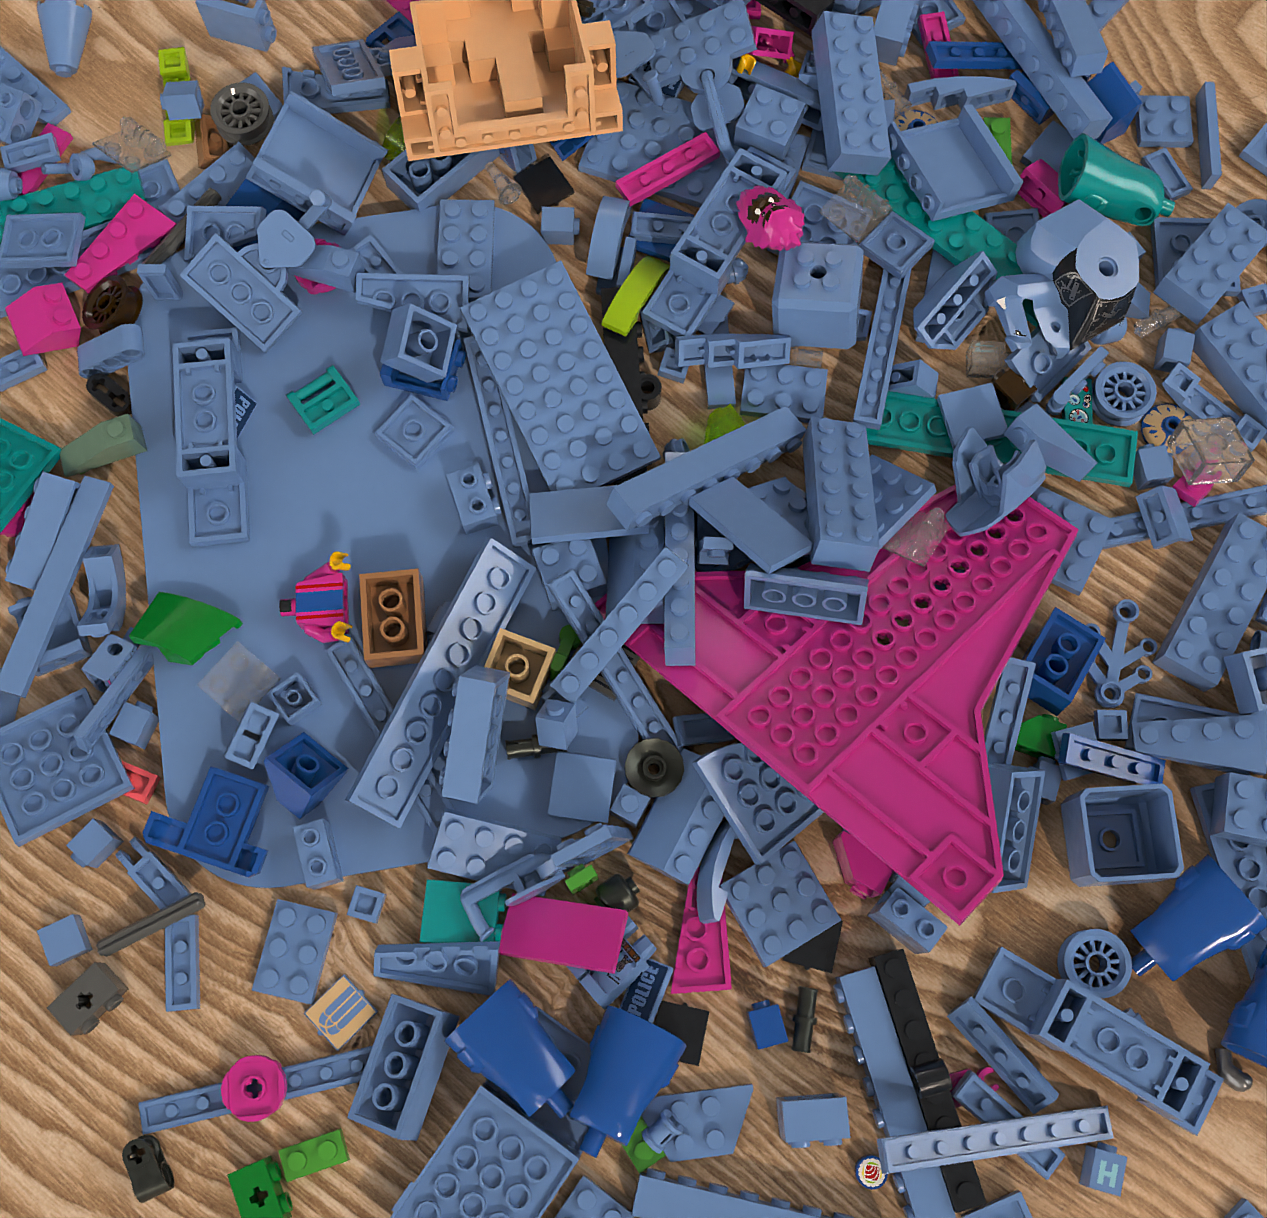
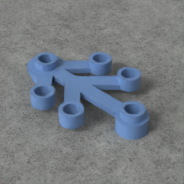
[1086,599,1157,709]

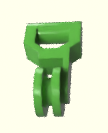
[549,625,581,681]

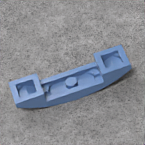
[1162,362,1267,452]
[697,819,738,924]

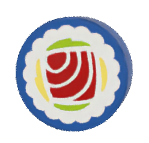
[854,1155,888,1189]

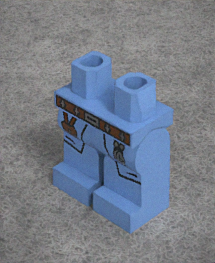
[567,916,657,1010]

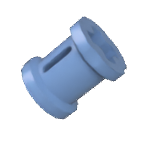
[641,1109,684,1154]

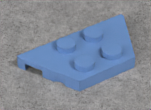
[641,1084,753,1162]

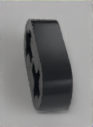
[86,373,132,417]

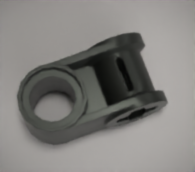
[122,1135,175,1203]

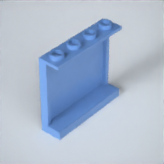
[245,91,388,236]
[888,104,1023,221]

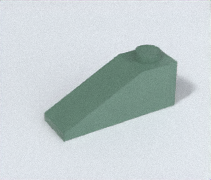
[60,414,147,477]

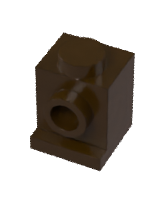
[991,368,1037,412]

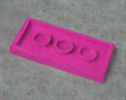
[499,893,629,974]

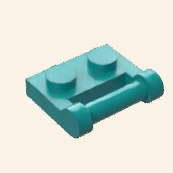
[286,365,360,435]

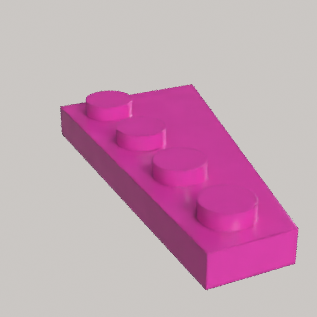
[65,194,176,294]

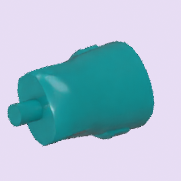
[1058,133,1175,226]

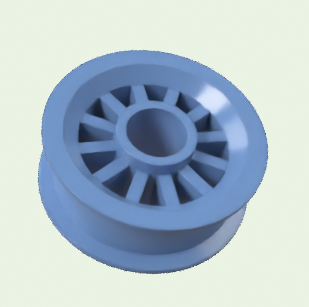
[1092,362,1157,426]
[1057,929,1132,998]

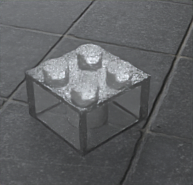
[1167,417,1255,485]

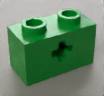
[227,1156,293,1218]

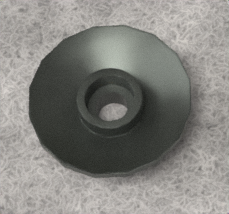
[624,738,684,798]

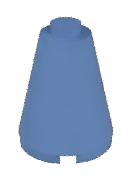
[37,0,92,77]

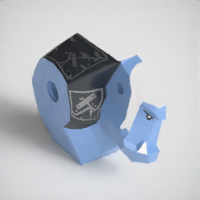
[984,199,1139,360]

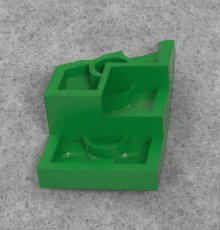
[129,592,243,665]

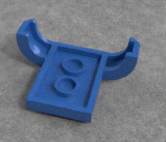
[142,766,270,878]

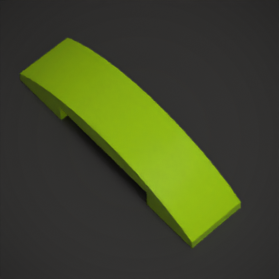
[158,47,195,146]
[601,256,670,337]

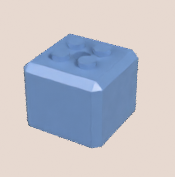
[772,242,864,349]
[1061,784,1184,887]

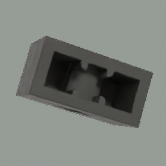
[47,962,129,1035]

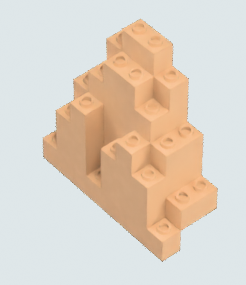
[389,0,623,161]

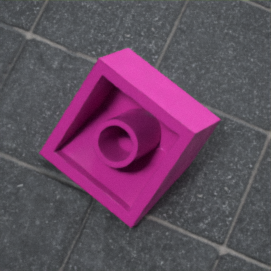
[5,283,81,356]
[832,830,894,900]

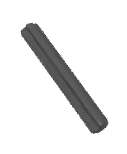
[142,188,222,264]
[96,892,206,957]

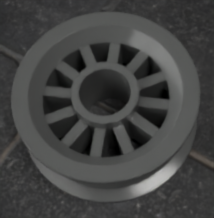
[210,82,274,146]

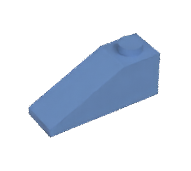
[288,245,365,293]
[1003,403,1097,482]

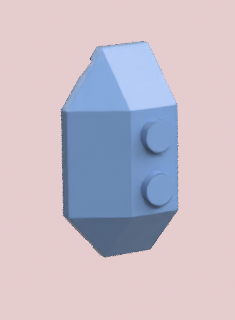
[913,251,997,350]

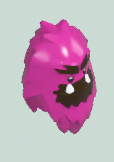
[736,186,805,251]

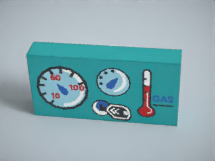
[1061,377,1093,424]

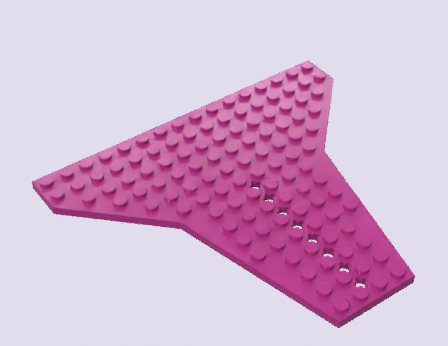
[594,484,1079,926]

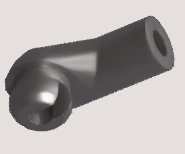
[1215,1048,1253,1092]

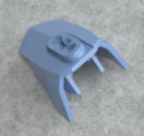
[945,427,1046,537]

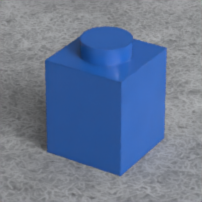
[746,999,789,1050]

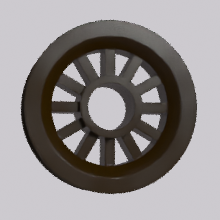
[82,275,143,335]

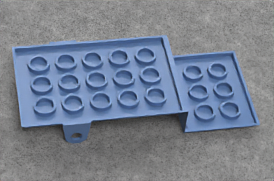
[390,1007,591,1218]

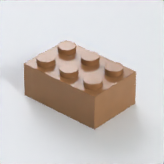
[359,568,428,668]

